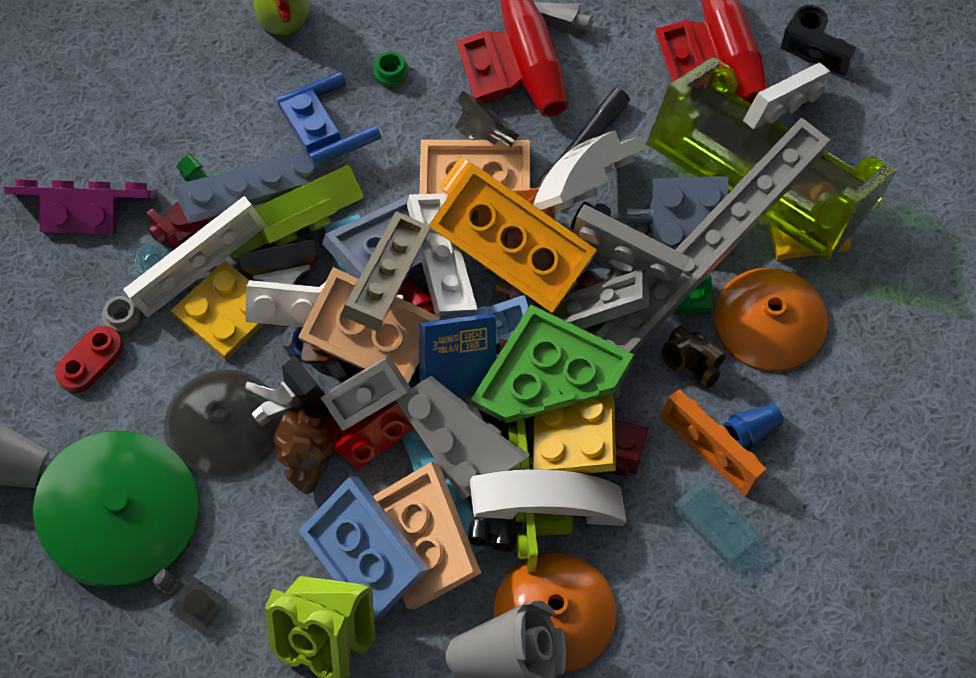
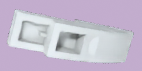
[533,130,647,213]

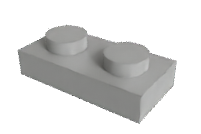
[321,355,411,431]

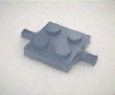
[627,176,728,250]

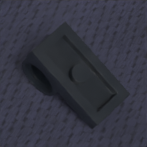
[780,5,856,76]

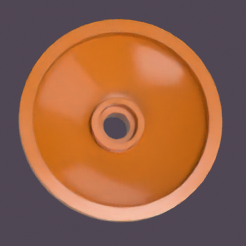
[714,268,828,372]
[494,553,617,673]

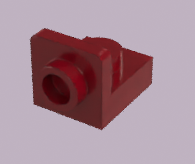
[146,202,209,250]
[608,419,649,476]

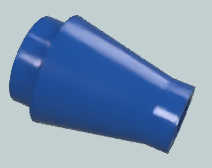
[723,403,784,450]

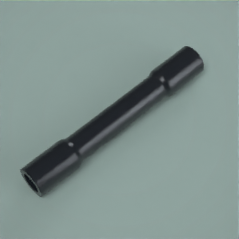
[531,87,630,189]

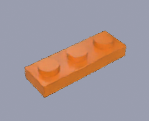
[660,389,766,497]

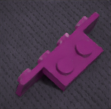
[4,179,158,234]

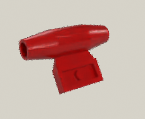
[456,0,568,117]
[655,0,768,107]

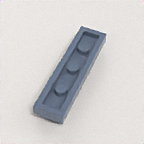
[174,151,325,223]

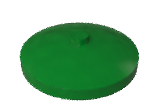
[33,431,198,589]

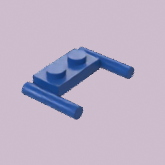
[275,71,382,167]

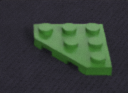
[471,305,635,423]

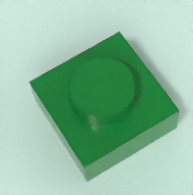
[673,274,712,315]

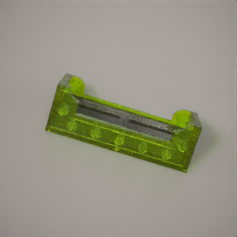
[646,57,897,261]

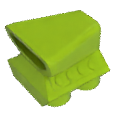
[265,576,376,678]

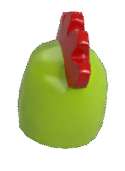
[253,0,310,36]

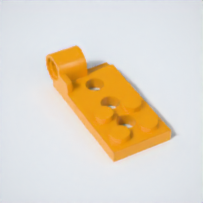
[428,156,598,314]

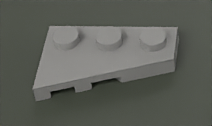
[573,204,690,283]
[396,376,529,500]

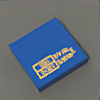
[419,314,496,398]

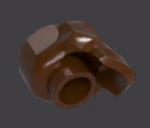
[274,408,334,494]

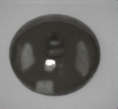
[164,369,281,479]

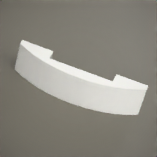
[470,470,627,526]

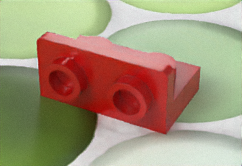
[325,400,415,469]

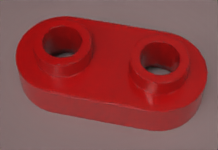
[55,326,123,393]

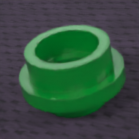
[373,52,408,86]

